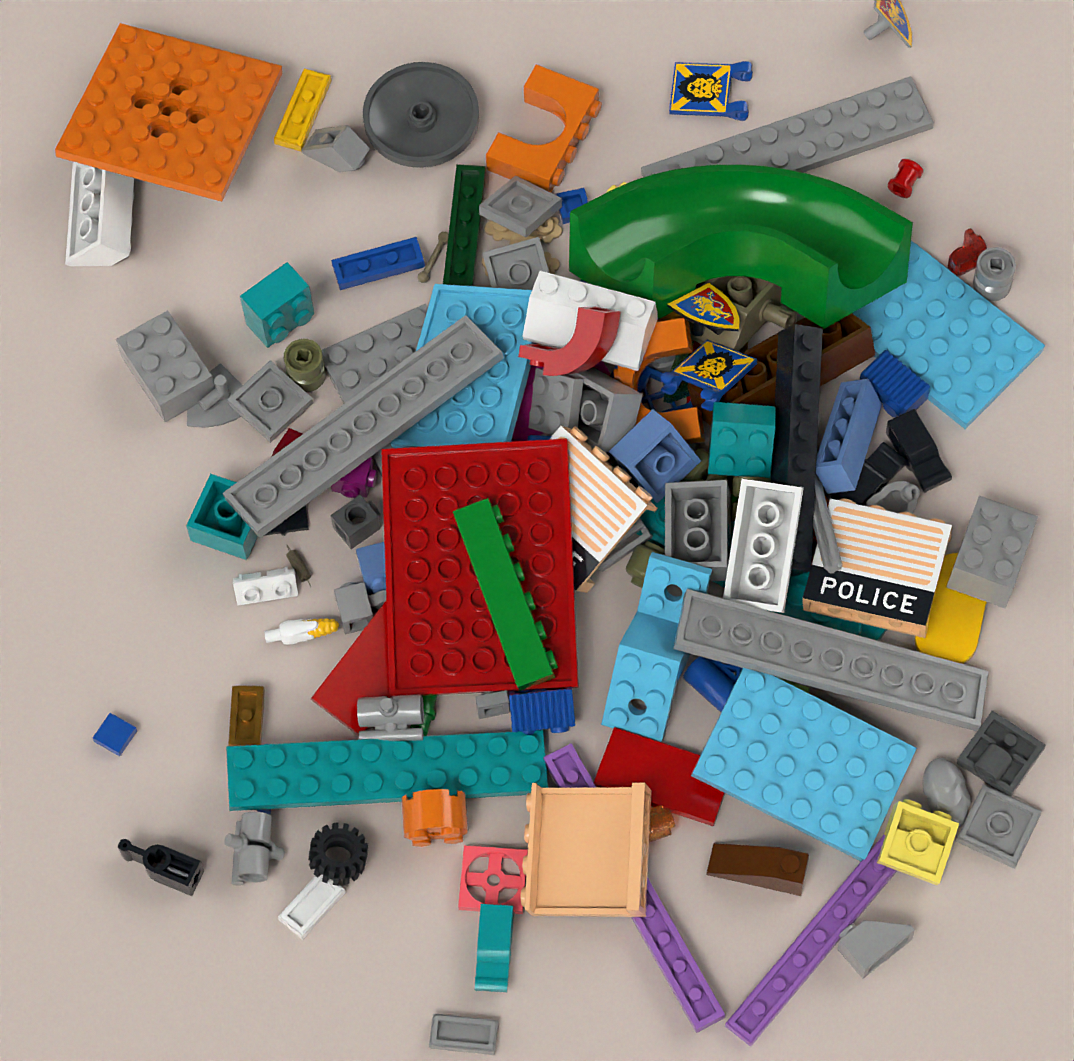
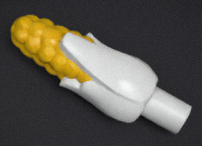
[264,618,339,645]

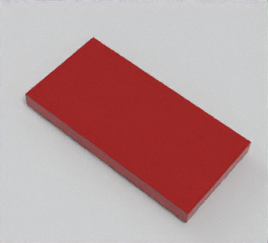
[310,601,391,736]
[594,727,725,827]

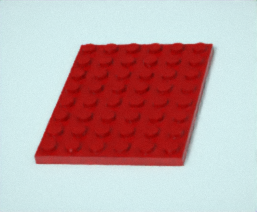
[381,439,579,698]

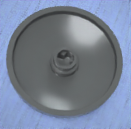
[363,62,479,168]

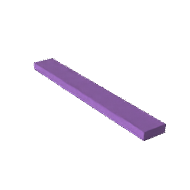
[725,835,897,1047]

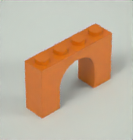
[486,64,602,193]
[613,318,706,444]

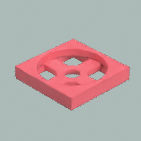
[458,845,528,914]

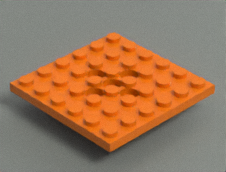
[55,23,283,202]

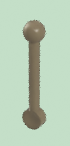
[417,232,448,283]

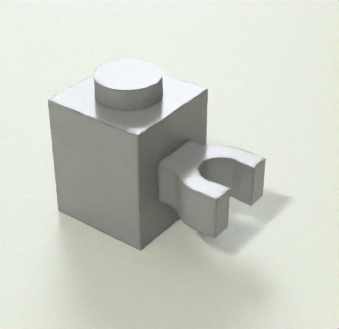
[334,582,386,634]

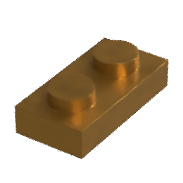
[228,686,265,746]

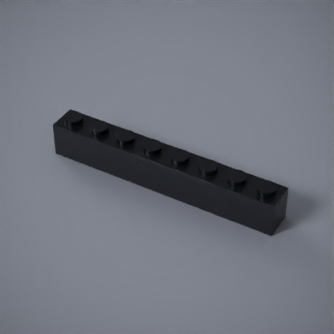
[771,324,823,577]

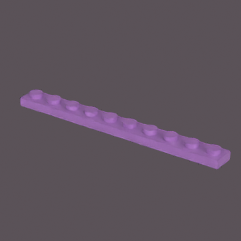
[543,744,725,1033]

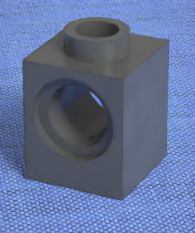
[331,495,381,549]

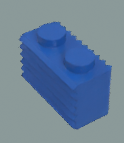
[860,350,930,417]
[509,687,575,735]

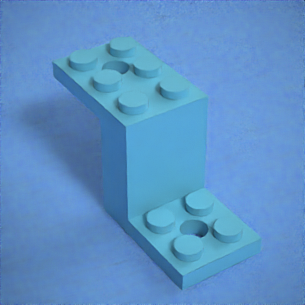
[601,552,712,742]

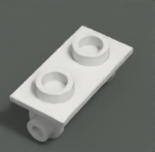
[233,566,298,606]

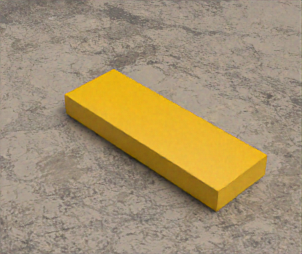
[274,68,331,151]

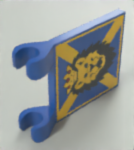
[669,61,753,121]
[660,340,757,411]

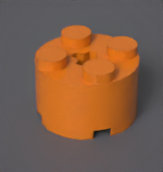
[401,789,468,847]

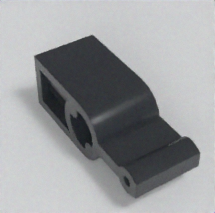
[886,409,952,493]
[831,442,907,506]
[118,839,204,896]

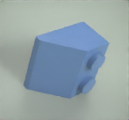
[609,409,701,503]

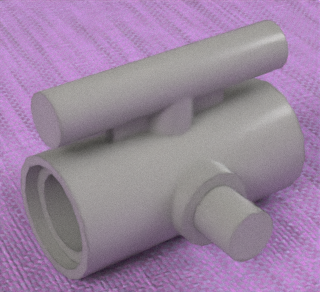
[357,694,424,741]
[224,812,285,885]

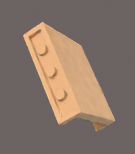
[521,783,651,917]

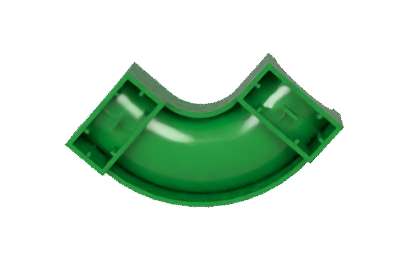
[569,165,913,329]

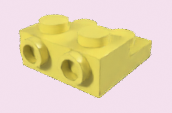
[877,799,959,885]

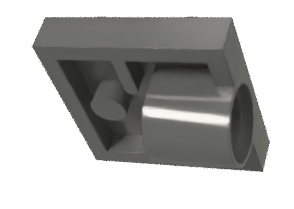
[957,711,1046,796]

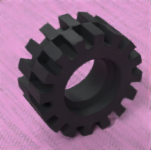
[308,823,368,886]

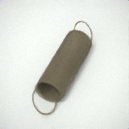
[286,545,311,586]

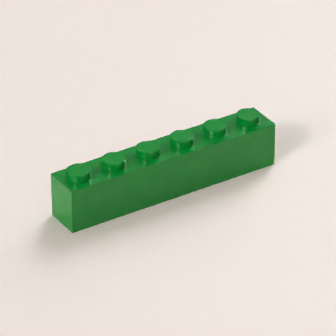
[453,498,558,691]

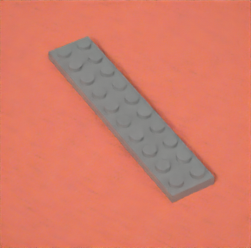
[641,76,934,177]
[223,315,504,538]
[673,589,988,731]

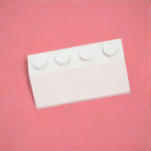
[65,162,134,266]
[522,271,658,371]
[723,479,804,613]

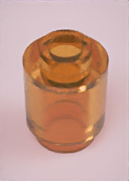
[649,805,675,843]

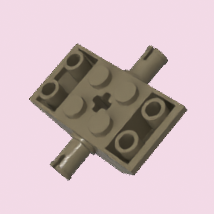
[687,276,796,352]

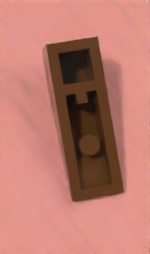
[706,843,809,896]

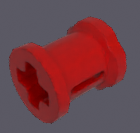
[887,159,924,198]

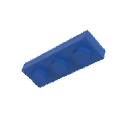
[331,237,425,290]

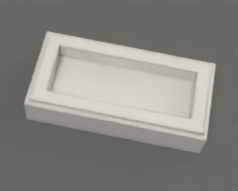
[278,875,346,940]

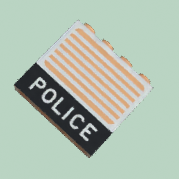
[550,426,658,593]
[803,498,952,638]

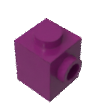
[331,458,377,498]

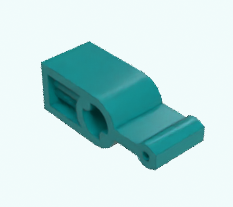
[475,904,514,993]

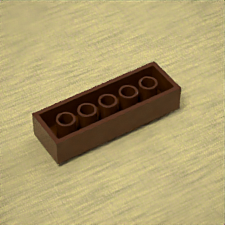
[687,313,875,426]

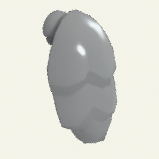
[865,481,920,514]
[923,758,971,829]

